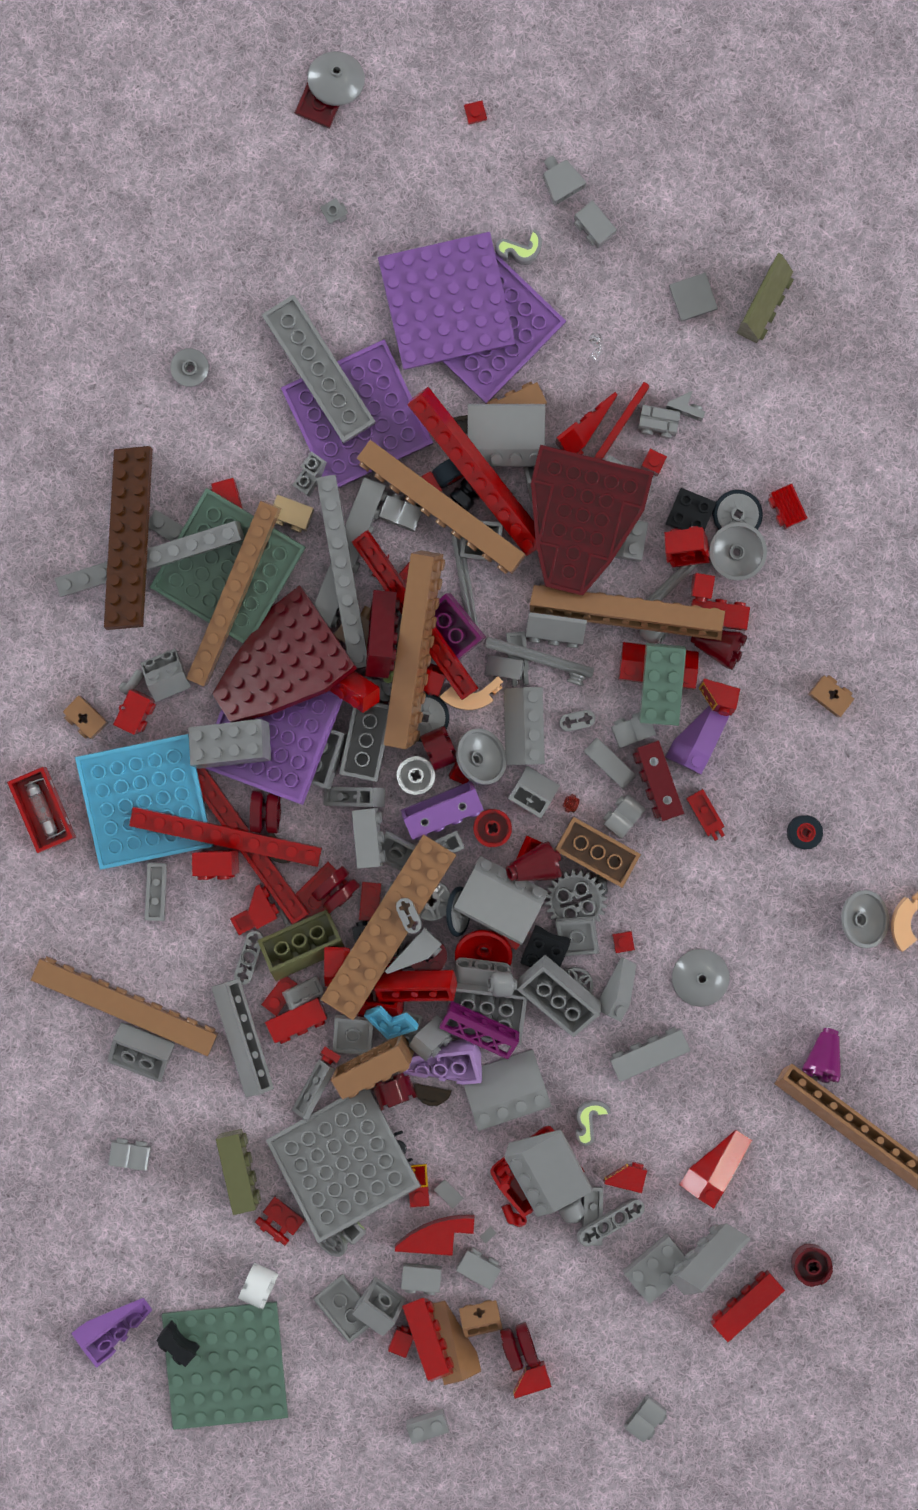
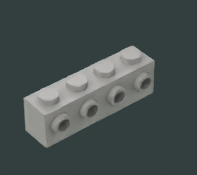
[610,1027,691,1082]

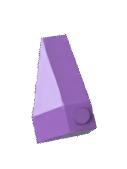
[665,705,730,775]
[71,1298,152,1368]

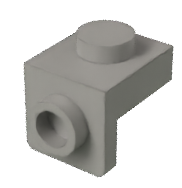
[320,198,348,224]

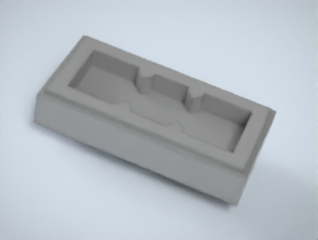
[282,976,324,1010]

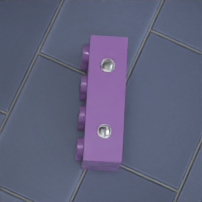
[401,781,484,840]

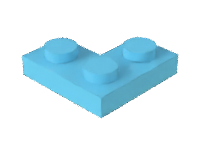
[364,1005,419,1040]

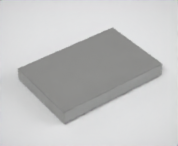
[313,1274,369,1344]

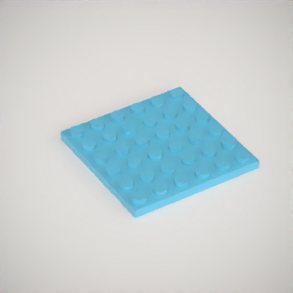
[75,734,213,870]

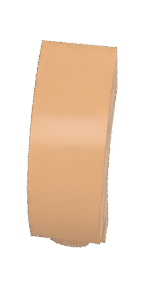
[440,676,503,710]
[891,892,918,952]

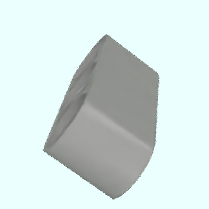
[583,738,636,790]
[454,958,511,987]

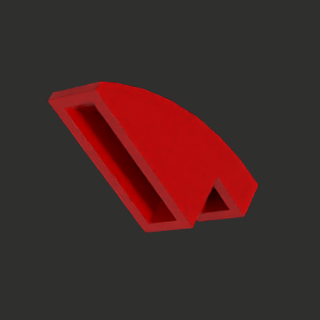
[395,1215,475,1256]

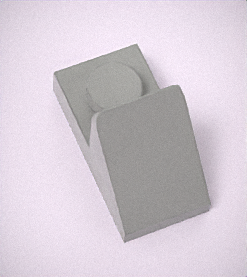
[666,391,705,421]

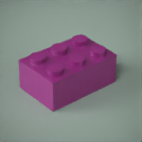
[434,593,486,660]

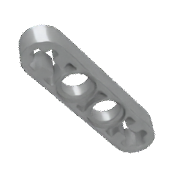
[577,1198,645,1247]

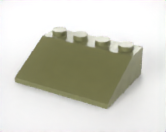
[736,252,794,343]

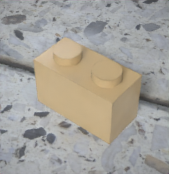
[273,495,314,533]

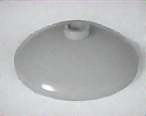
[307,52,365,106]
[709,523,767,580]
[456,729,507,785]
[841,890,889,948]
[672,949,730,1007]

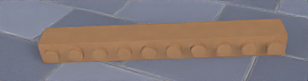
[357,440,526,574]
[186,501,282,687]
[530,585,725,640]
[31,956,218,1056]
[774,1064,918,1190]

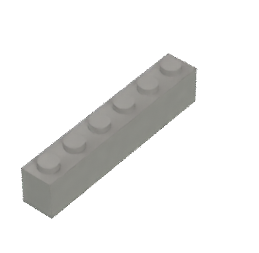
[211,978,274,1097]

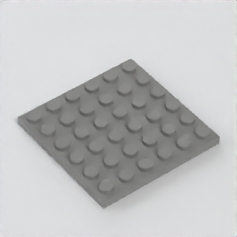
[266,1089,421,1244]

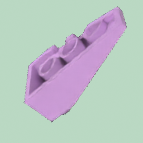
[403,1039,482,1085]

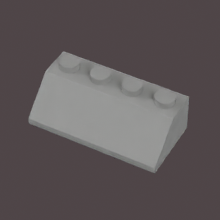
[504,687,545,765]
[669,1223,751,1295]

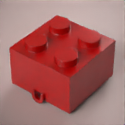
[664,526,710,568]
[113,689,156,735]

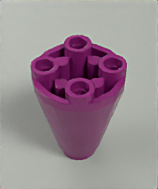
[802,1028,841,1083]

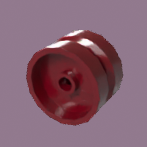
[250,790,281,833]
[312,866,361,914]
[500,1322,539,1372]

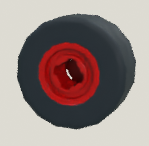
[432,458,464,488]
[787,815,823,850]

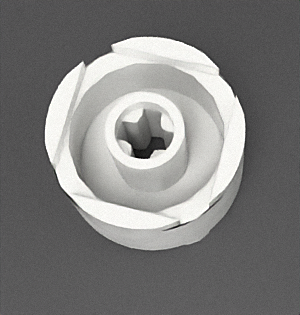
[397,756,435,795]
[238,1263,279,1309]

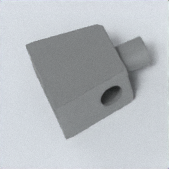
[543,156,586,206]

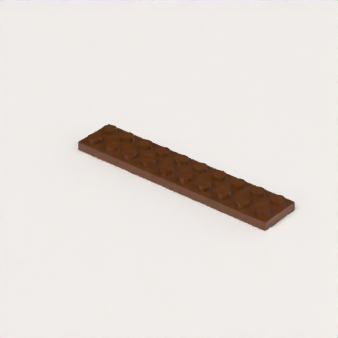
[104,446,153,630]

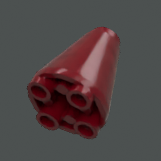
[691,630,747,670]
[506,841,562,881]

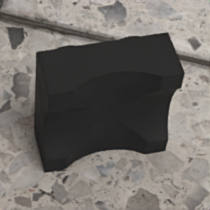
[665,488,716,531]
[520,925,571,967]
[156,1320,200,1367]

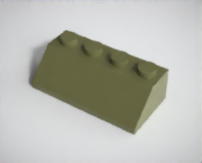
[257,910,345,981]

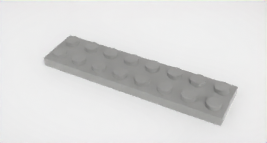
[261,294,376,444]

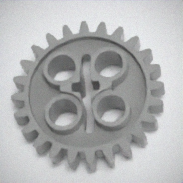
[545,869,608,925]

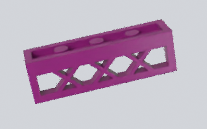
[439,1001,519,1059]

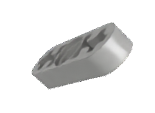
[234,930,264,985]

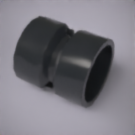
[449,478,480,511]

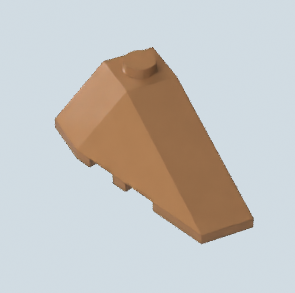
[433,1301,481,1385]

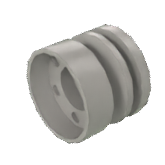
[419,882,450,921]

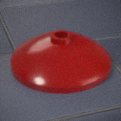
[455,930,513,966]

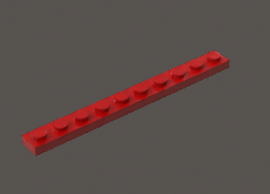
[352,530,479,700]
[197,768,309,924]
[129,807,322,867]

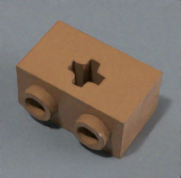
[808,675,854,718]
[63,695,109,739]
[459,1300,503,1338]

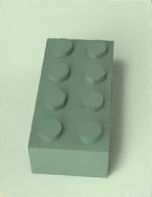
[639,643,686,726]

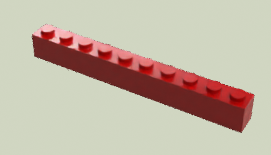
[407,387,537,556]

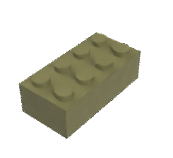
[216,1129,261,1215]

